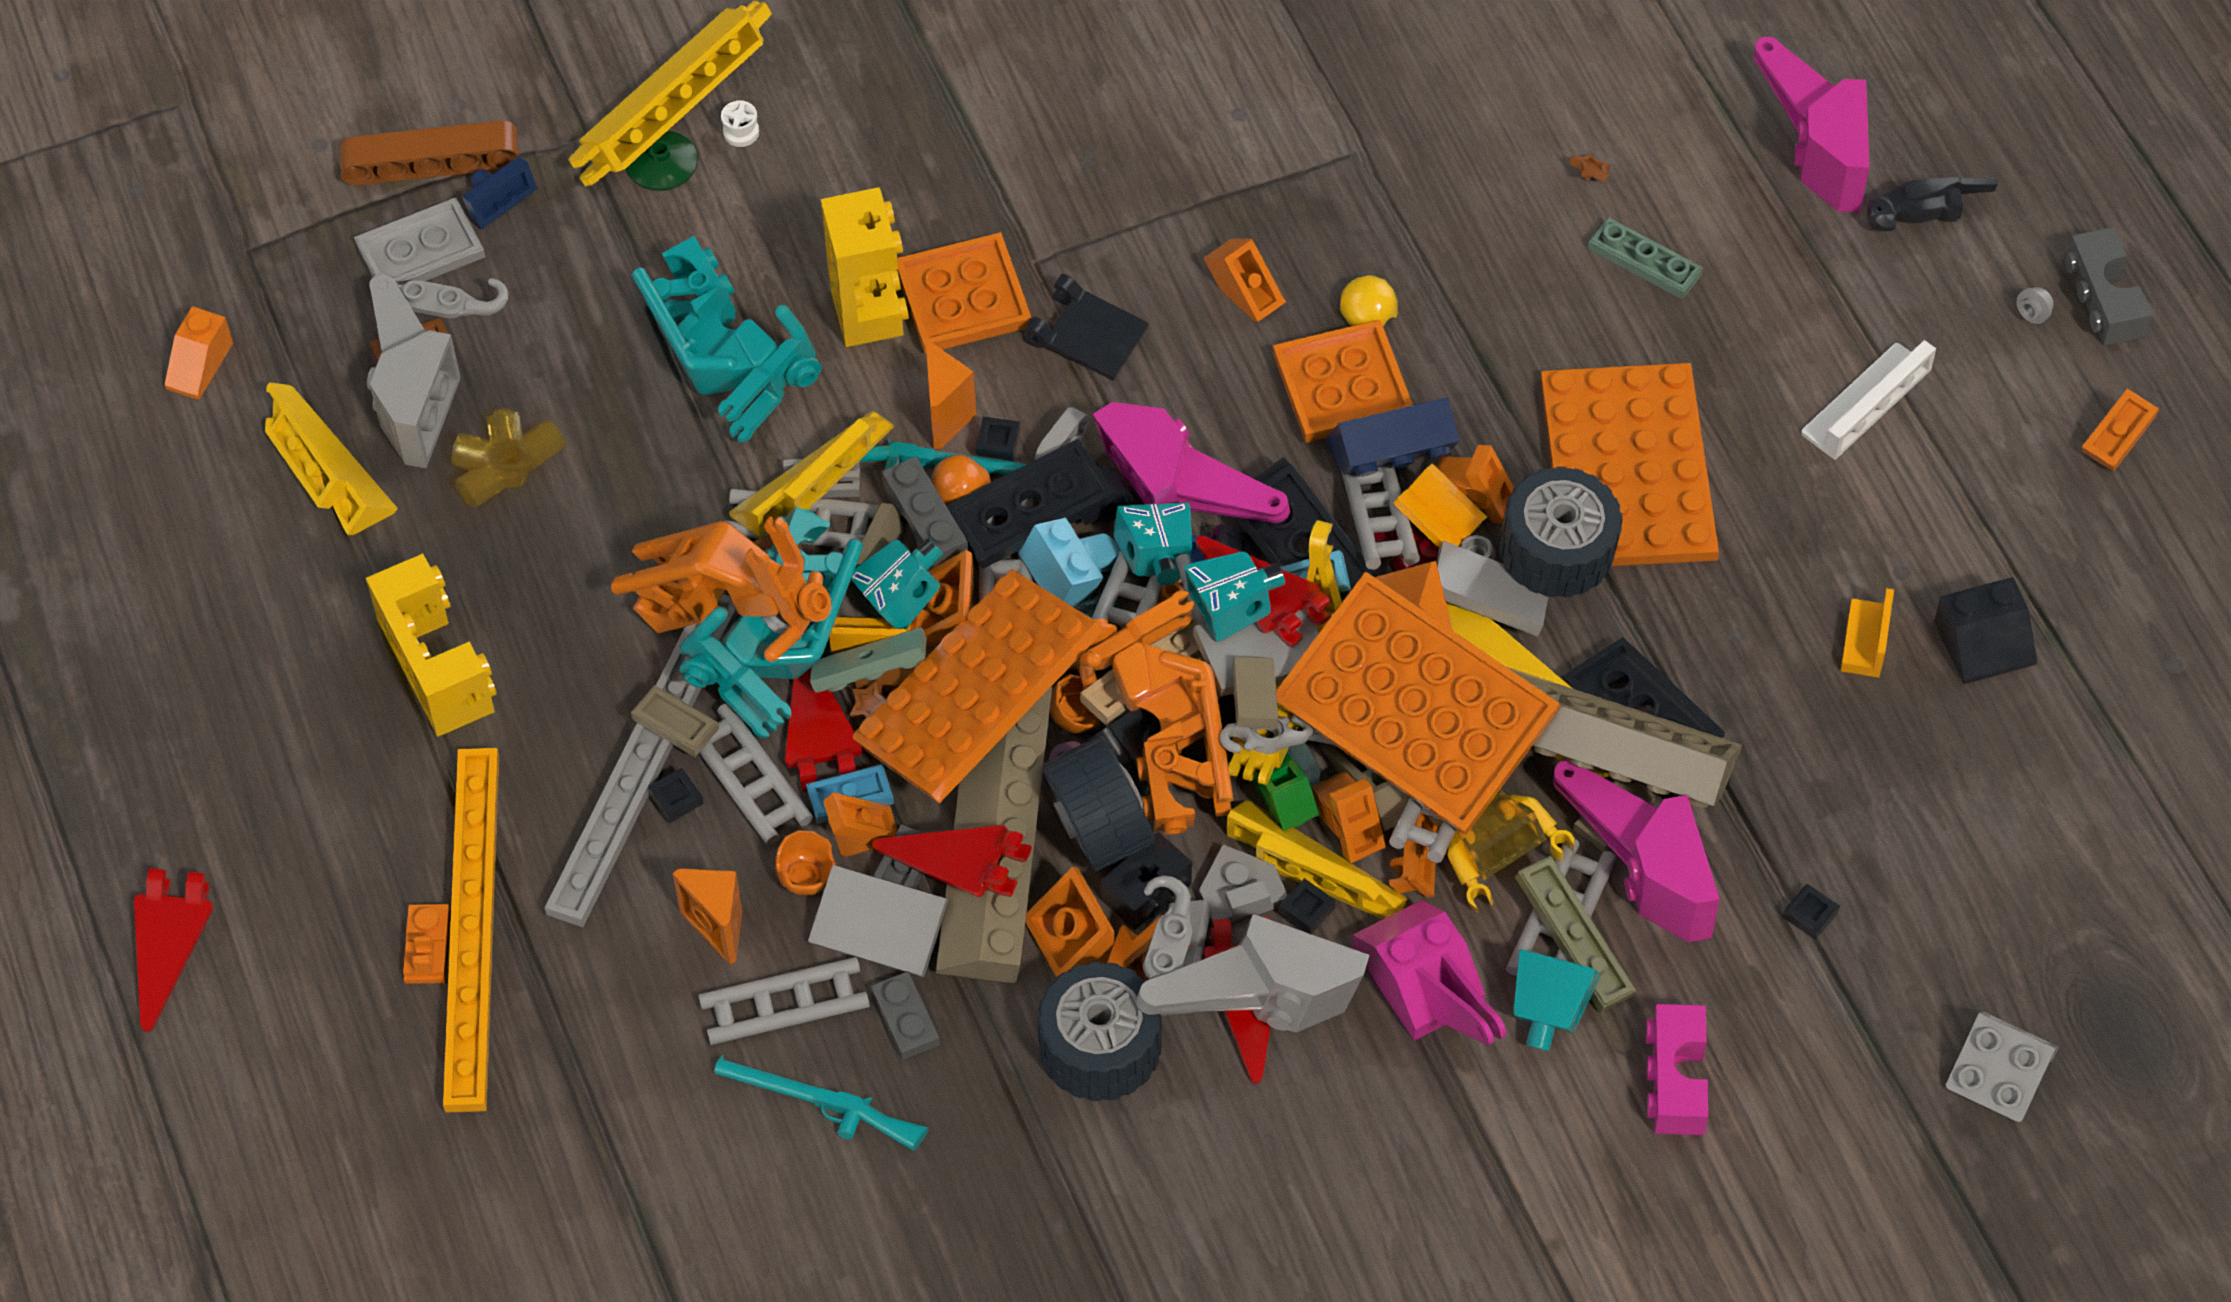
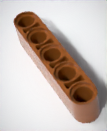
[339,121,519,185]

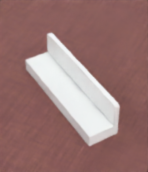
[1801,340,1936,460]

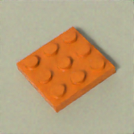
[897,232,1032,354]
[1272,320,1413,443]

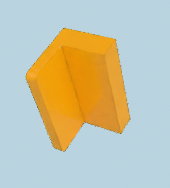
[1393,464,1487,549]
[1840,588,1894,678]
[829,617,912,655]

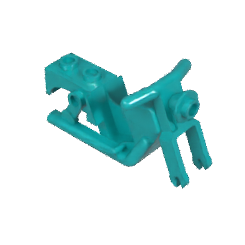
[632,236,822,443]
[679,506,863,739]

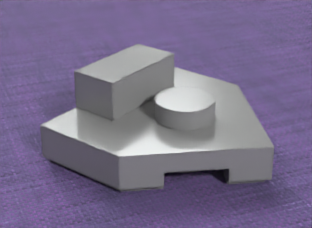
[1199,845,1288,927]

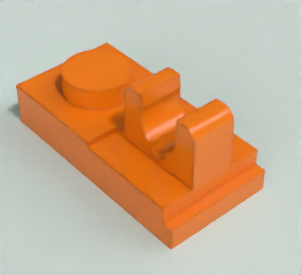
[2082,388,2159,472]
[1389,813,1437,898]
[403,904,451,984]

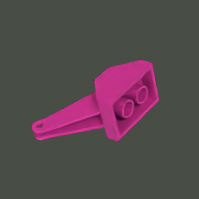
[1753,37,1870,212]
[1093,402,1290,523]
[1553,760,1720,942]
[1352,900,1507,1046]

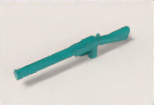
[828,439,1027,476]
[714,1055,929,1151]

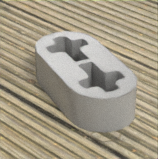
[1035,407,1090,460]

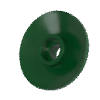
[626,131,698,191]

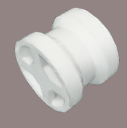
[721,101,759,147]

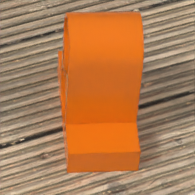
[1436,445,1514,524]
[1311,771,1386,864]

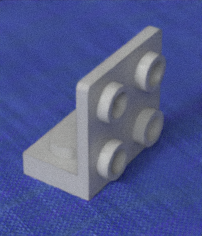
[1946,1012,2059,1122]

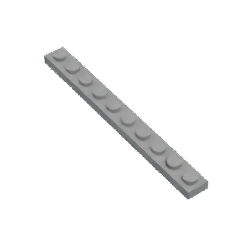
[545,594,739,927]

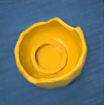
[1340,275,1398,326]

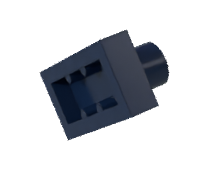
[462,156,537,229]

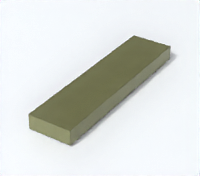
[1515,856,1636,1013]

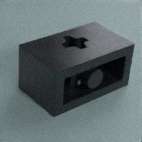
[1100,832,1192,930]

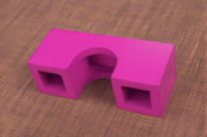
[1646,1004,1708,1135]

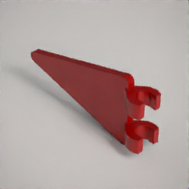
[1196,536,1331,648]
[785,667,863,792]
[872,825,1032,897]
[134,868,214,1033]
[1203,917,1271,1084]

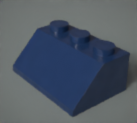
[1326,397,1460,477]

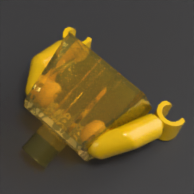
[1447,790,1575,913]

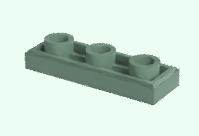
[1588,217,1703,300]
[810,627,927,693]

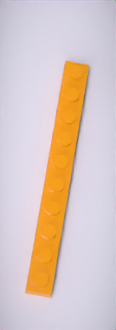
[443,748,499,1113]

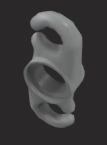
[1220,715,1313,754]

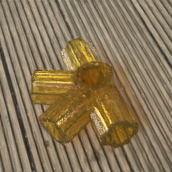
[451,408,566,508]

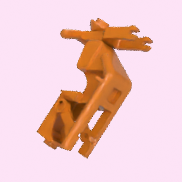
[611,516,831,662]
[1079,591,1233,835]

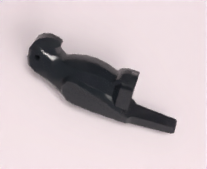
[1867,177,1998,232]

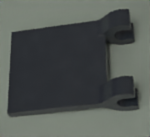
[1024,274,1149,381]

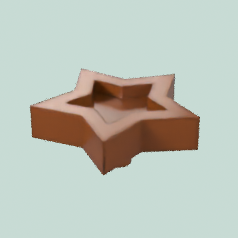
[1569,153,1611,182]
[849,680,887,719]

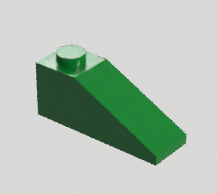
[1230,731,1319,831]

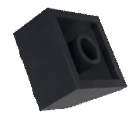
[1934,577,2037,684]

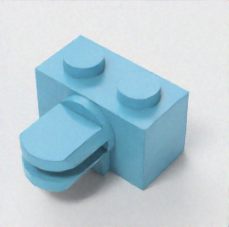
[1018,518,1119,608]

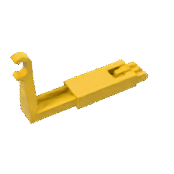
[1229,520,1342,785]

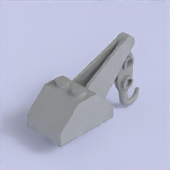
[367,274,509,469]
[1136,876,1369,1033]

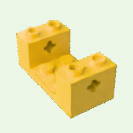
[820,187,909,347]
[366,554,497,737]

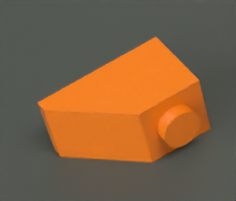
[1203,239,1286,322]
[164,306,233,400]

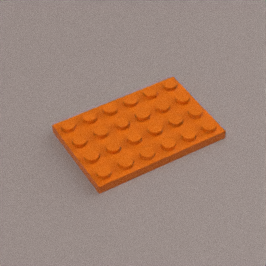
[1540,363,1719,566]
[852,569,1104,804]
[1276,572,1561,835]

